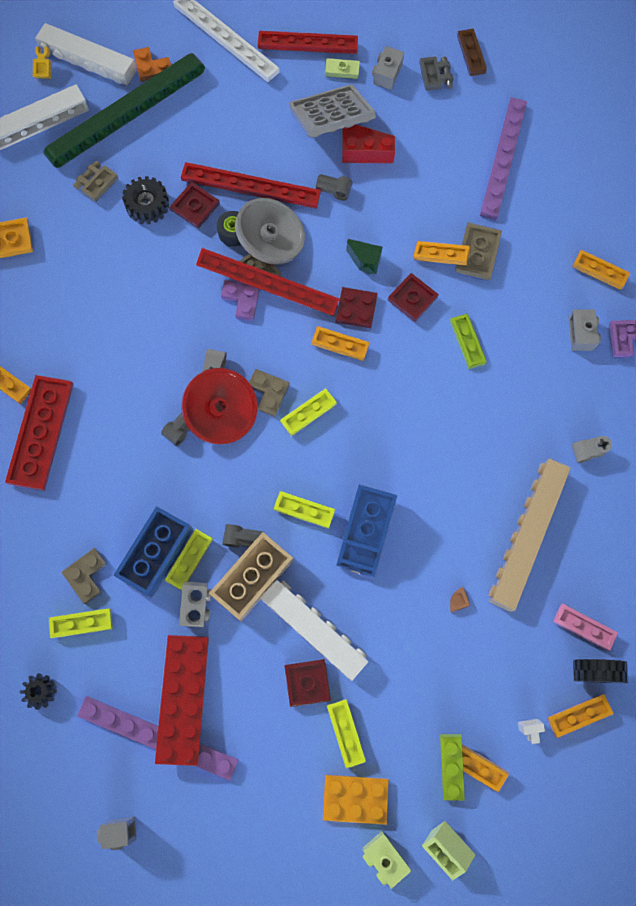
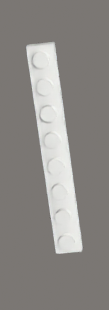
[173,0,279,82]

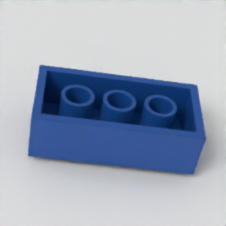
[113,506,193,598]

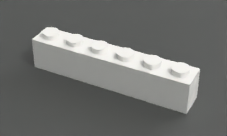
[35,23,137,86]
[0,84,89,150]
[260,580,368,681]

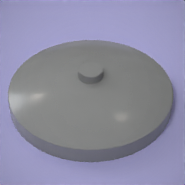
[235,198,305,265]

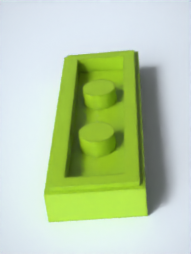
[450,313,487,369]

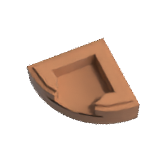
[450,587,470,613]

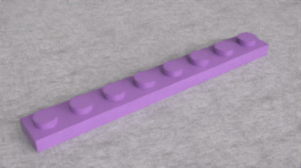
[480,97,527,220]
[77,696,239,781]

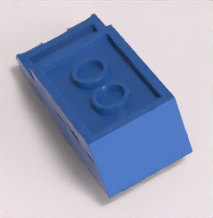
[336,484,398,577]

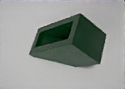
[346,239,383,274]

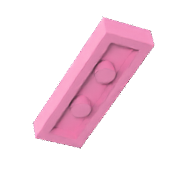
[553,604,618,651]

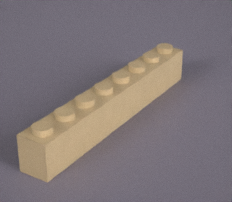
[488,458,571,612]

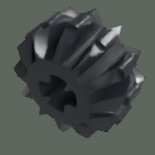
[20,673,57,710]

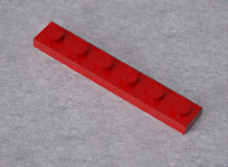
[258,31,358,54]

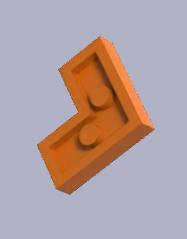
[133,47,171,82]

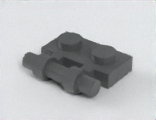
[419,56,454,91]

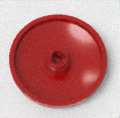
[181,368,258,445]

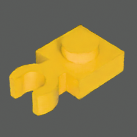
[33,46,52,79]

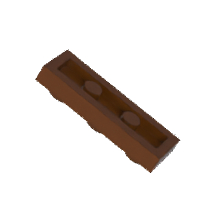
[457,28,487,76]

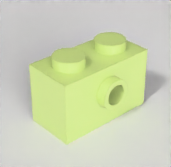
[422,821,475,881]
[362,831,411,889]

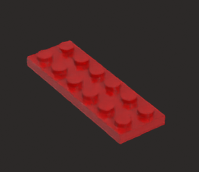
[5,375,74,491]
[155,635,209,766]

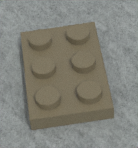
[455,222,502,280]

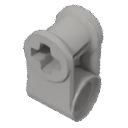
[202,349,227,372]
[571,436,612,463]

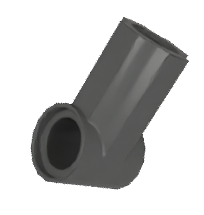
[316,174,353,201]
[161,412,189,446]
[222,524,263,548]

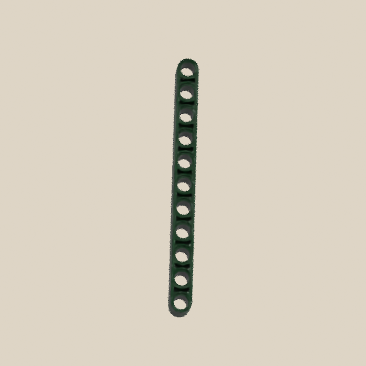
[43,53,205,168]

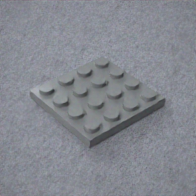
[288,84,376,138]

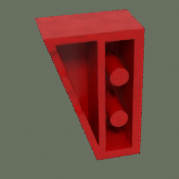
[342,124,395,163]

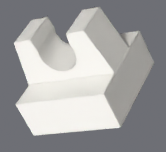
[518,719,545,744]

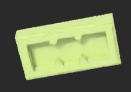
[325,58,360,79]

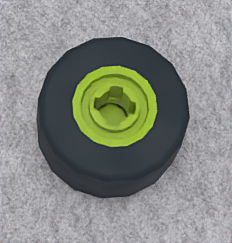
[217,211,241,247]

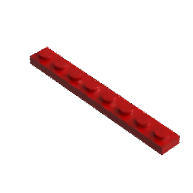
[181,162,321,209]
[196,248,340,316]

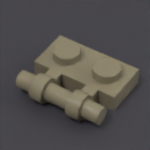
[73,161,118,203]

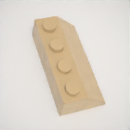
[209,532,293,622]

